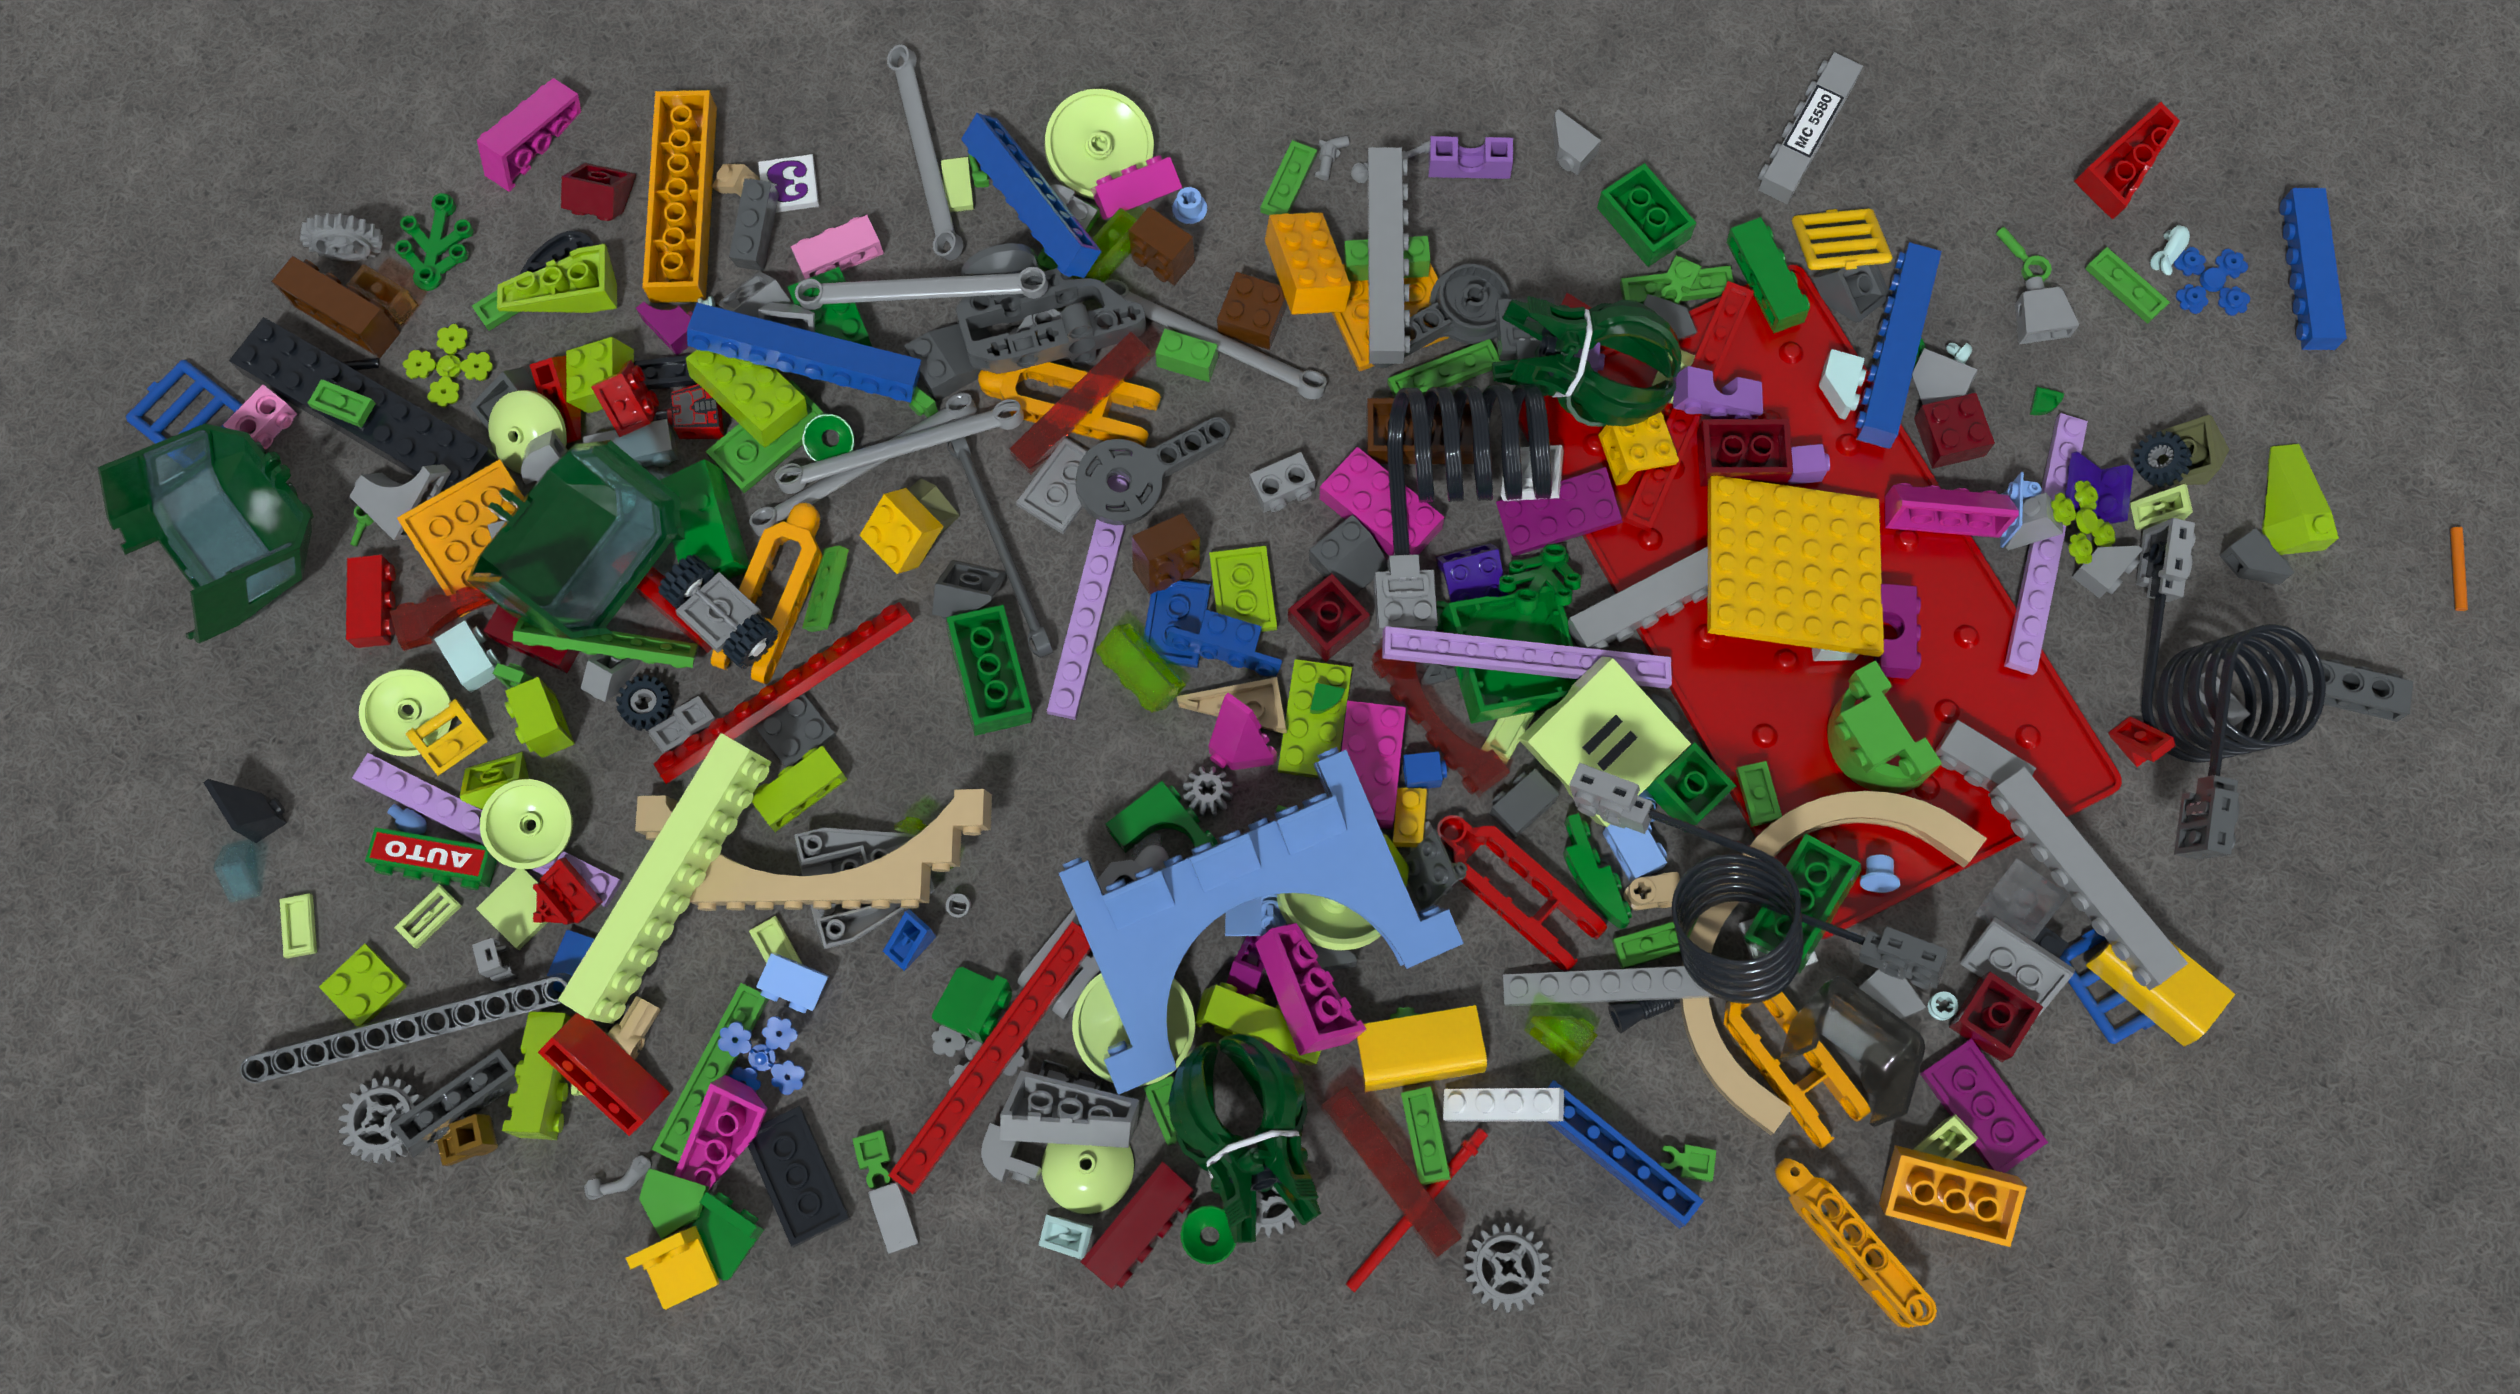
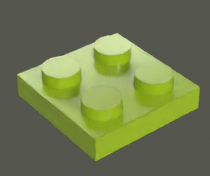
[319,944,407,1026]

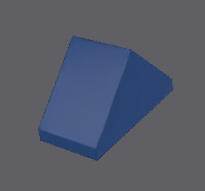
[882,909,936,971]

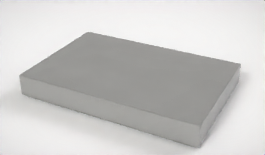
[1016,437,1097,534]
[1960,917,2075,1016]

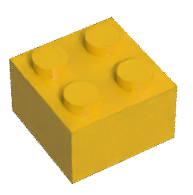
[859,488,944,574]

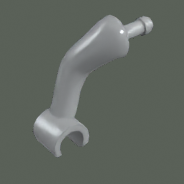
[584,1156,651,1200]

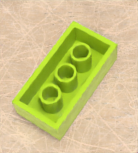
[685,350,808,448]

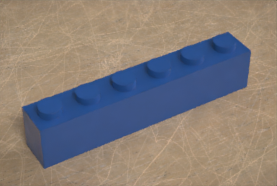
[2280,188,2347,350]
[1546,1080,1704,1229]

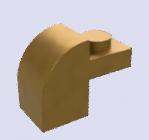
[437,1114,498,1166]

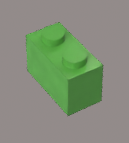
[1155,329,1218,382]

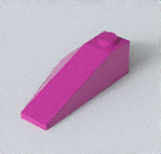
[1208,693,1277,770]
[674,1075,767,1190]

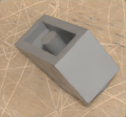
[1552,109,1601,175]
[2006,493,2063,550]
[581,654,642,702]

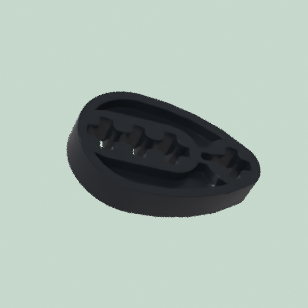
[520,231,594,274]

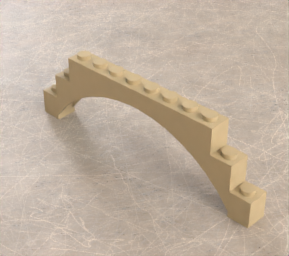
[635,789,992,911]

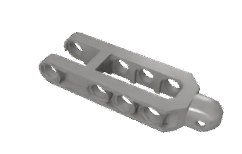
[1017,845,1169,1020]

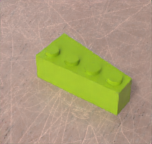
[1195,982,1321,1066]
[502,1011,572,1140]

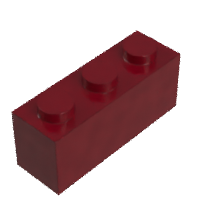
[484,605,580,674]

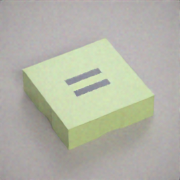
[1518,656,1691,827]

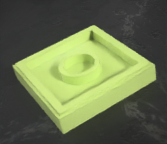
[476,869,548,950]

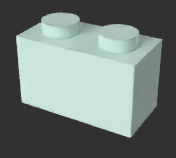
[434,620,500,693]

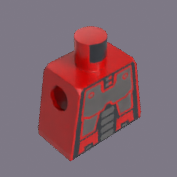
[656,384,724,439]

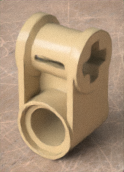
[1623,872,1680,910]

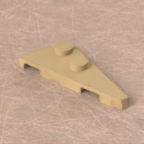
[1177,677,1287,733]

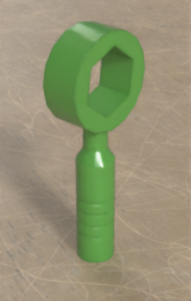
[1996,227,2052,282]

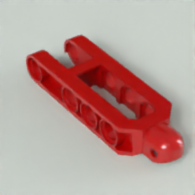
[1437,815,1607,972]

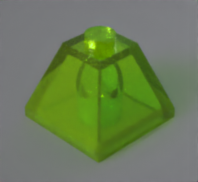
[1524,1016,1598,1068]

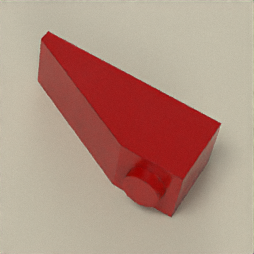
[529,355,581,443]

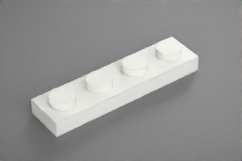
[1443,1088,1564,1122]

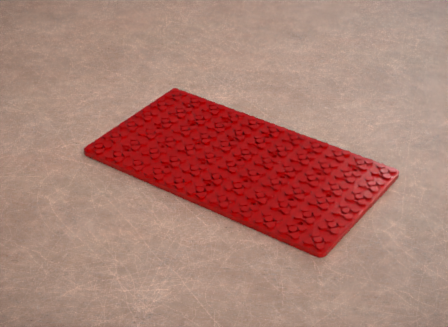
[1518,265,2122,939]

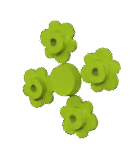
[403,324,493,407]
[2051,481,2115,564]

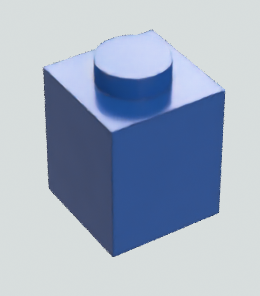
[1402,752,1447,789]

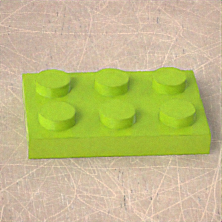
[1209,546,1277,632]

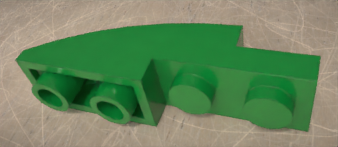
[1563,813,1632,929]

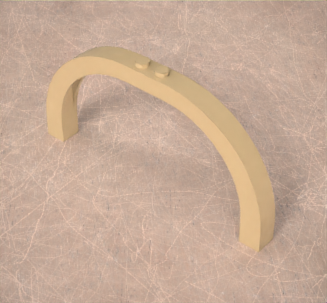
[1680,791,1987,1135]

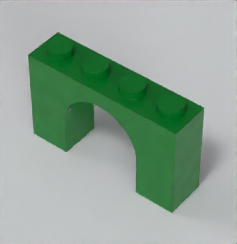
[1105,781,1218,853]

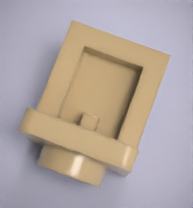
[712,164,760,197]

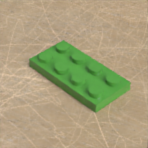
[705,380,825,493]

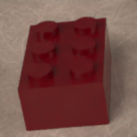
[1697,419,1793,486]

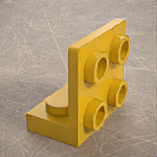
[1598,412,1679,486]
[626,1226,719,1309]

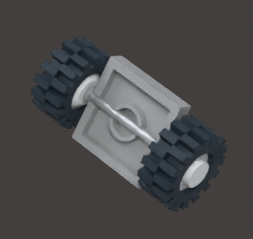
[658,554,778,669]

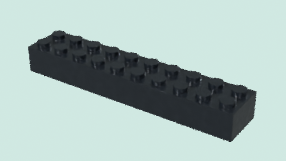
[229,317,498,492]

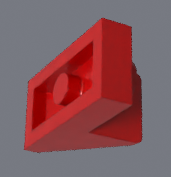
[2108,717,2176,767]

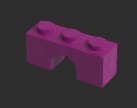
[1874,584,1921,679]

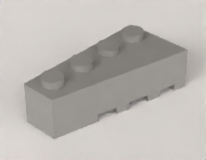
[1000,1071,1139,1148]

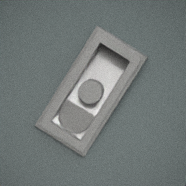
[868,1182,919,1254]

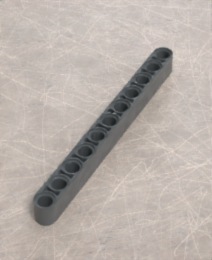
[240,973,572,1083]

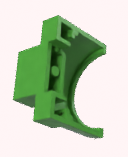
[1827,660,1942,793]

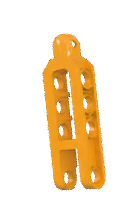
[978,362,1161,447]
[711,502,823,684]
[1723,992,1871,1149]
[1775,1158,1937,1328]

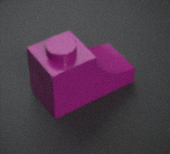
[635,302,693,356]
[1227,936,1266,997]

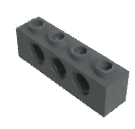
[2284,653,2414,722]
[390,1049,517,1158]

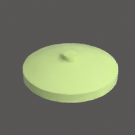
[1044,89,1154,199]
[1277,893,1381,950]
[1072,973,1195,1087]

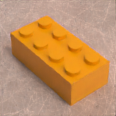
[1265,212,1351,315]
[1879,1145,2027,1247]

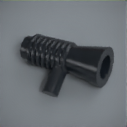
[1608,999,1680,1033]

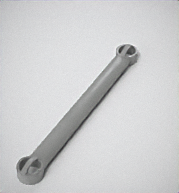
[887,44,963,261]
[795,267,1048,310]
[1103,279,1327,399]
[749,393,977,537]
[775,399,1024,494]

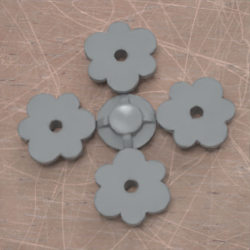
[932,1010,1025,1087]

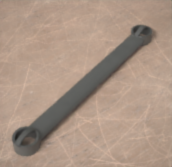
[946,437,1053,658]

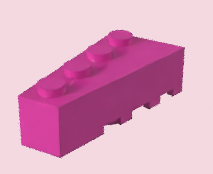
[477,78,581,192]
[1255,923,1367,1056]

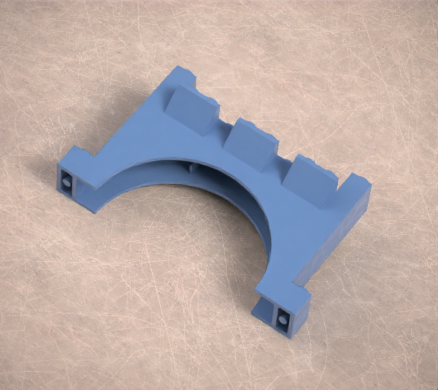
[1059,747,1464,1095]

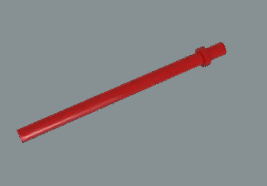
[1345,1128,1488,1293]

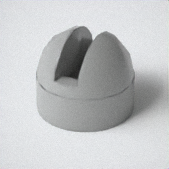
[946,893,971,918]

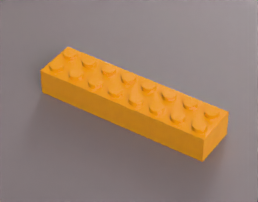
[642,90,717,303]

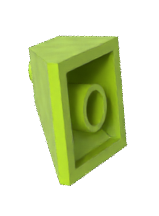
[460,752,529,809]

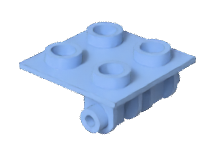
[2000,472,2042,548]
[1225,894,1286,936]

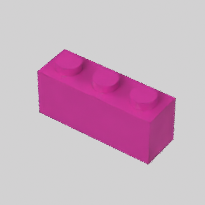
[1091,155,1182,220]

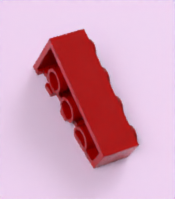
[2074,102,2180,219]

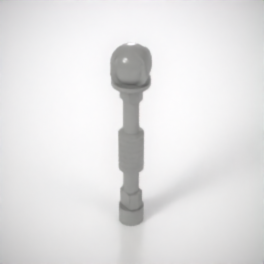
[1351,141,1430,183]

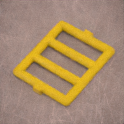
[1792,208,1893,270]

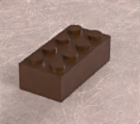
[271,256,400,358]
[1366,398,1474,464]

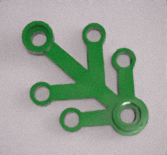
[395,193,474,291]
[1499,544,1582,615]

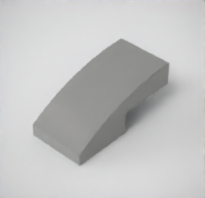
[648,696,715,754]

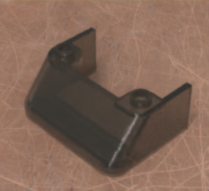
[1779,976,1925,1127]

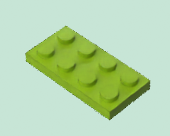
[1278,659,1352,778]

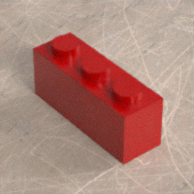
[346,555,396,648]

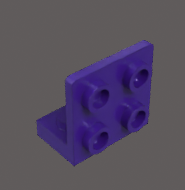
[2064,452,2134,524]
[1436,543,1508,603]

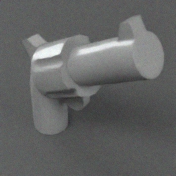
[1315,135,1349,181]

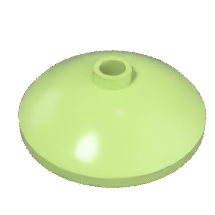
[488,390,567,474]
[359,669,452,757]
[480,779,573,869]
[1041,1143,1134,1214]

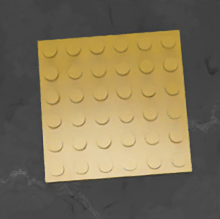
[1707,476,1884,657]

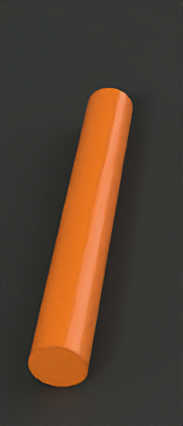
[2450,527,2468,611]

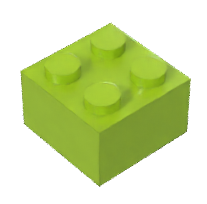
[566,337,634,413]
[505,677,575,758]

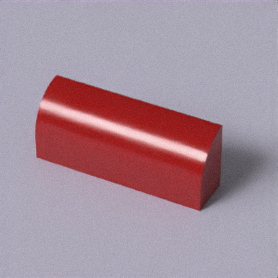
[614,555,712,653]
[537,1013,670,1136]

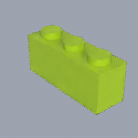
[752,746,847,832]

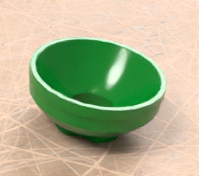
[802,414,855,462]
[1180,1206,1237,1265]

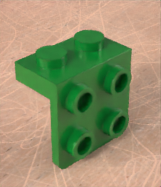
[932,967,1012,1044]
[690,1191,765,1281]

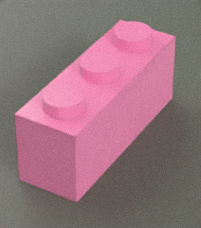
[791,215,884,279]

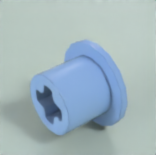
[1172,187,1207,224]
[1860,855,1900,893]

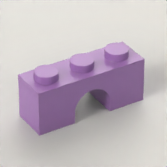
[1428,136,1513,179]
[1673,366,1763,419]

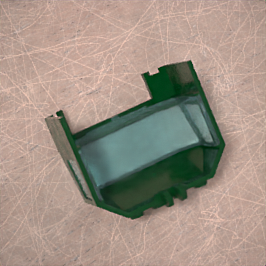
[97,424,314,644]
[467,440,685,639]

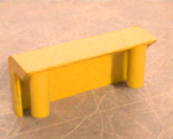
[2085,940,2236,1047]
[1357,1005,1487,1092]

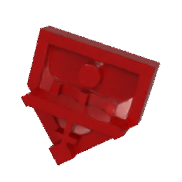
[533,857,603,925]

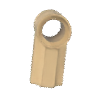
[607,996,661,1060]

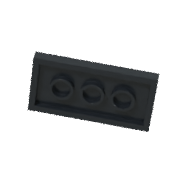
[748,1106,851,1248]

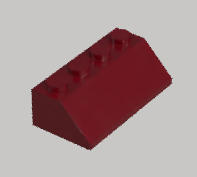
[1081,1162,1194,1290]

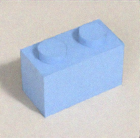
[1602,824,1667,883]
[756,952,829,1013]

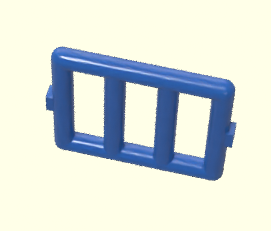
[126,360,243,465]
[2059,929,2156,1044]

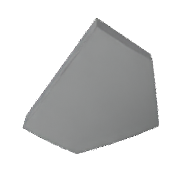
[1912,348,1978,405]

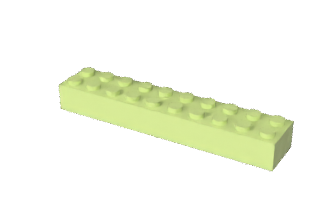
[558,733,772,1024]

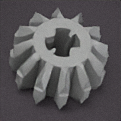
[1183,766,1233,816]

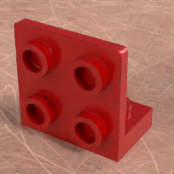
[591,360,659,437]

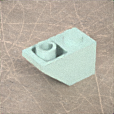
[1819,349,1866,419]

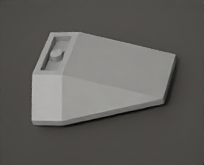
[794,828,935,949]

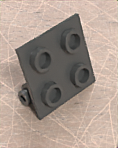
[1404,829,1467,910]

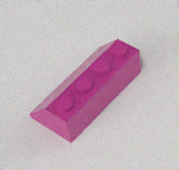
[1885,483,2019,538]

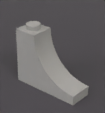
[349,464,451,540]

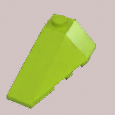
[497,244,617,313]
[2262,444,2339,555]

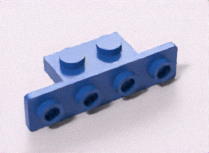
[1166,610,1282,676]

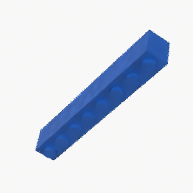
[961,113,1102,278]
[1855,242,1942,449]
[687,302,921,403]

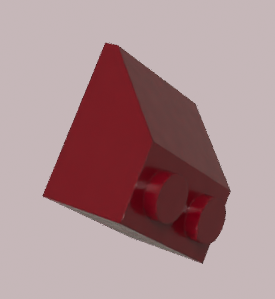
[561,163,636,221]

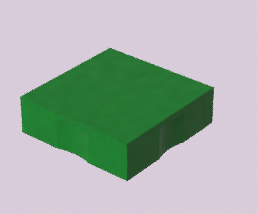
[1440,586,1578,724]

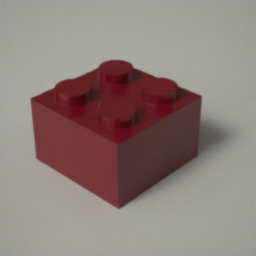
[1914,393,1995,469]
[1288,574,1370,662]
[1949,972,2043,1062]

